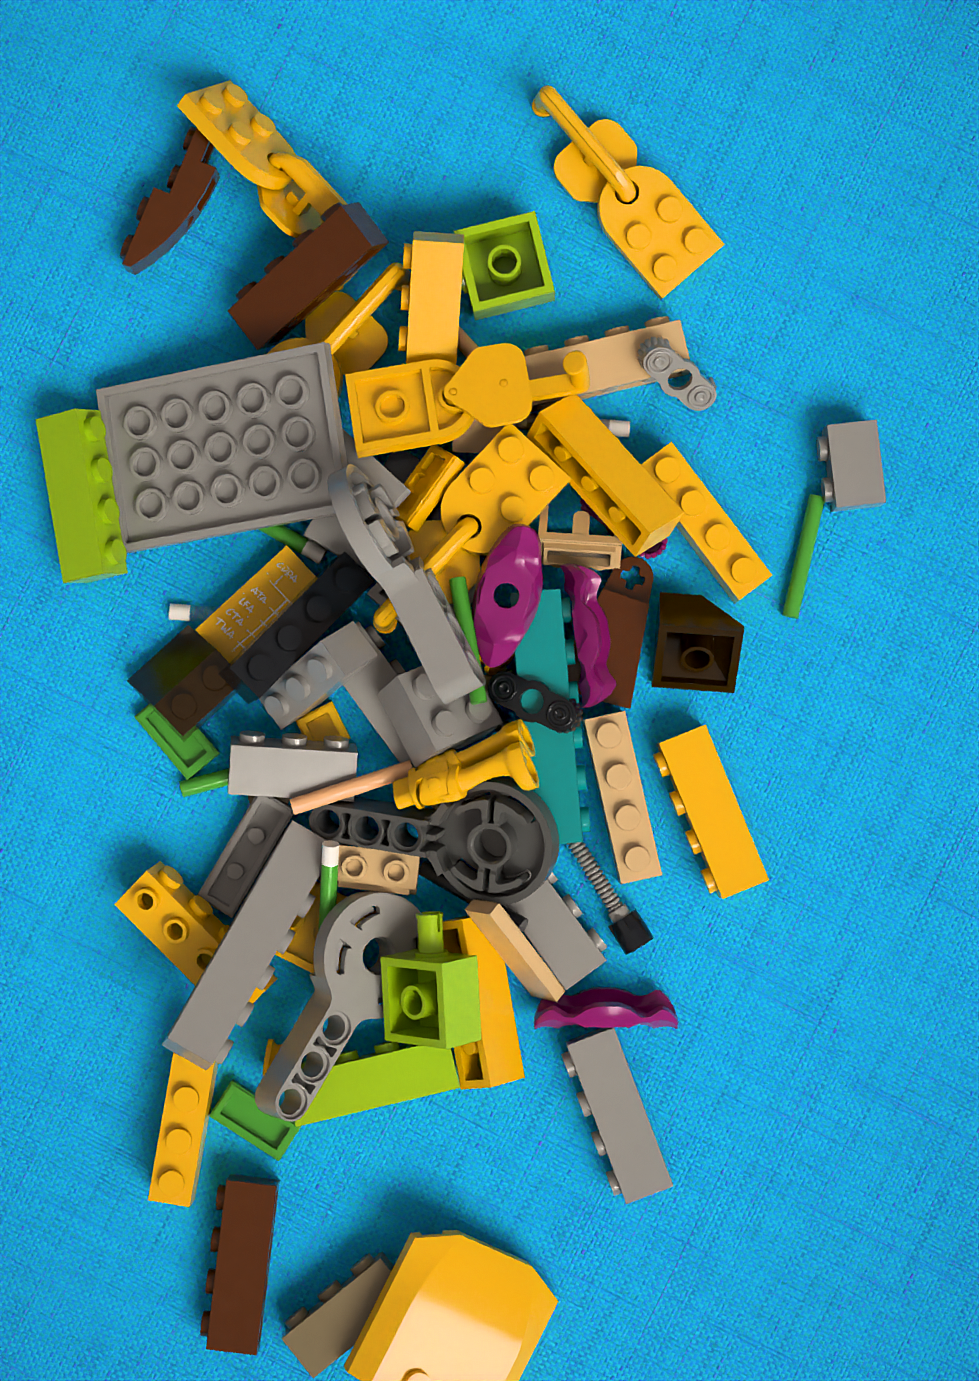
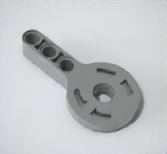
[327,464,486,704]
[255,891,421,1122]

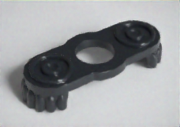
[488,669,583,734]

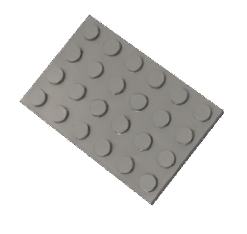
[96,342,348,554]

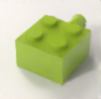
[454,211,555,320]
[380,911,482,1049]

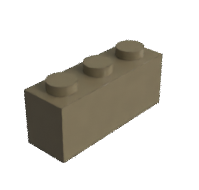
[281,1252,394,1378]

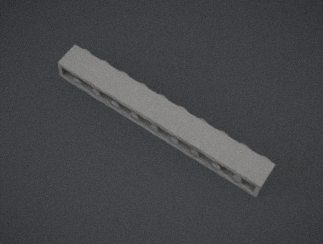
[343,622,608,990]

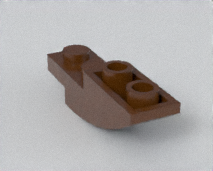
[120,126,220,275]

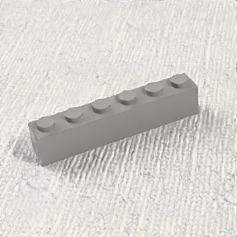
[162,820,327,1070]

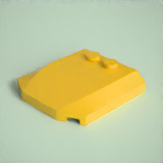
[343,1230,558,1381]

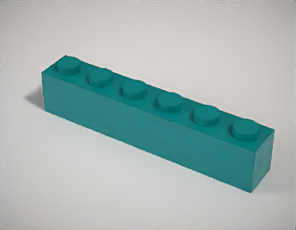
[510,589,591,844]

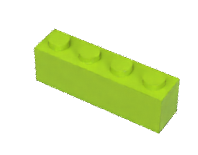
[35,408,128,583]
[294,1041,460,1127]

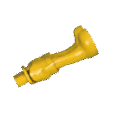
[393,719,539,810]

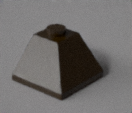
[652,592,744,693]

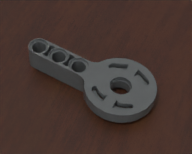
[309,777,559,905]

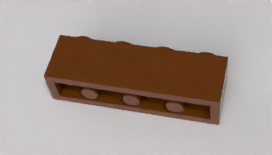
[228,202,389,350]
[200,1174,280,1355]

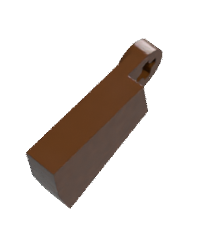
[568,557,653,709]

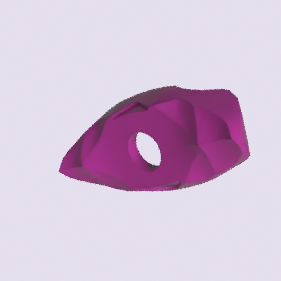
[472,524,543,667]
[560,563,616,708]
[534,987,679,1030]

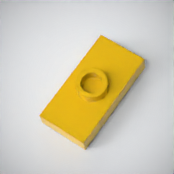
[394,445,465,533]

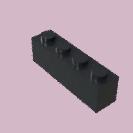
[219,552,374,704]

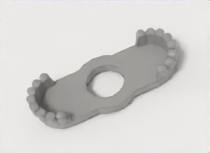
[637,337,717,411]

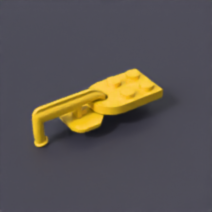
[177,80,358,291]
[532,85,725,300]
[267,262,411,399]
[345,343,590,458]
[373,424,572,634]

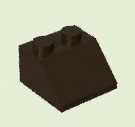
[127,625,237,742]

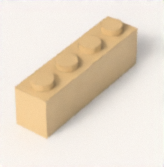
[524,316,690,412]
[582,711,662,884]

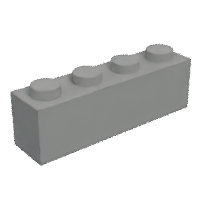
[561,1028,673,1204]

